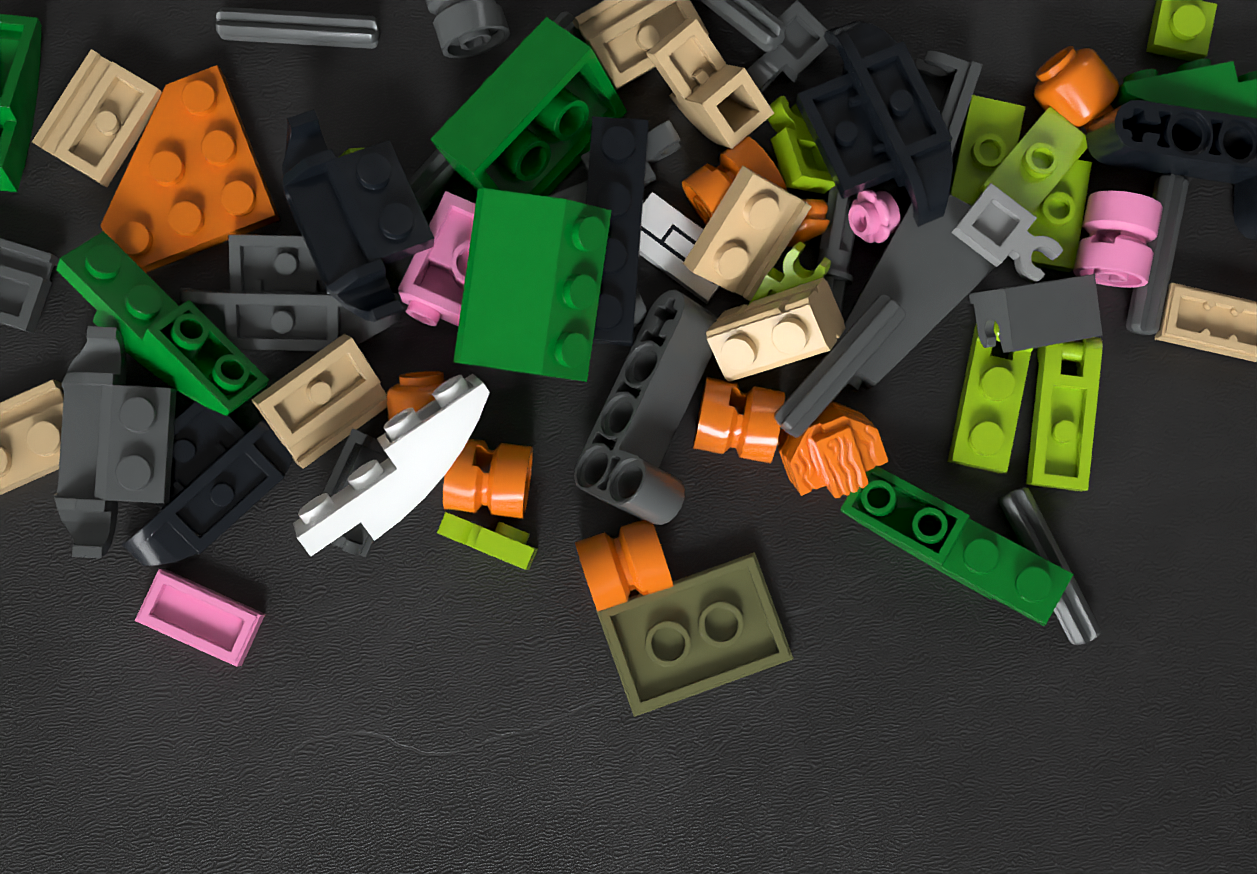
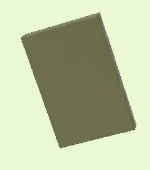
[596,552,793,717]

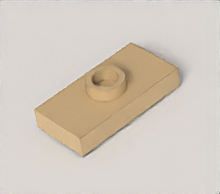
[1155,283,1257,362]

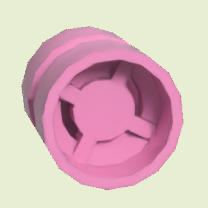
[1073,190,1163,288]

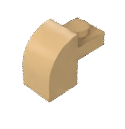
[646,18,774,149]

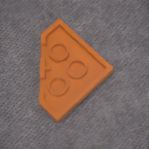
[100,65,280,273]

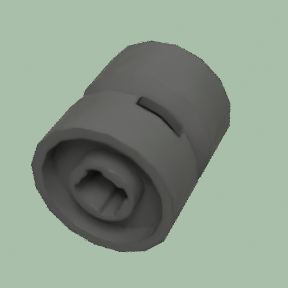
[425,0,510,58]

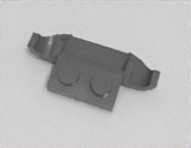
[179,234,401,351]
[54,326,177,558]

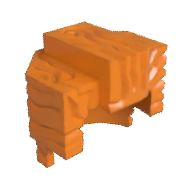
[777,401,889,498]

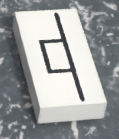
[639,192,720,304]

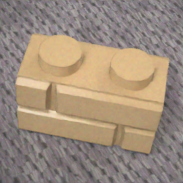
[706,277,846,382]

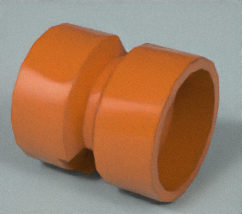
[682,136,787,225]
[693,377,785,464]
[443,439,533,519]
[575,520,673,611]

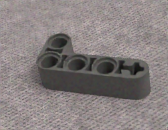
[574,290,718,525]

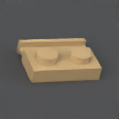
[573,0,709,90]
[32,49,162,187]
[683,166,812,301]
[252,334,387,469]
[0,380,64,495]

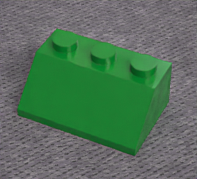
[430,17,627,196]
[454,188,612,382]

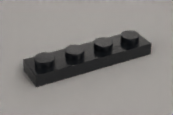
[586,116,649,346]

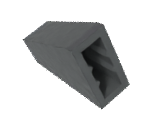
[823,194,996,391]

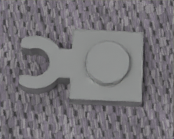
[951,183,1063,283]

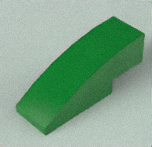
[0,14,42,192]

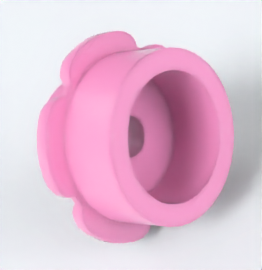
[848,189,900,243]

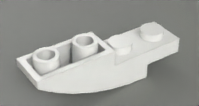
[293,374,490,556]

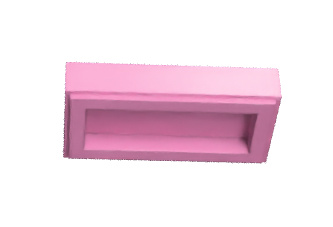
[135,569,265,667]

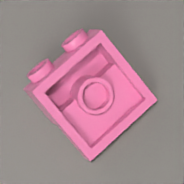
[398,191,476,333]

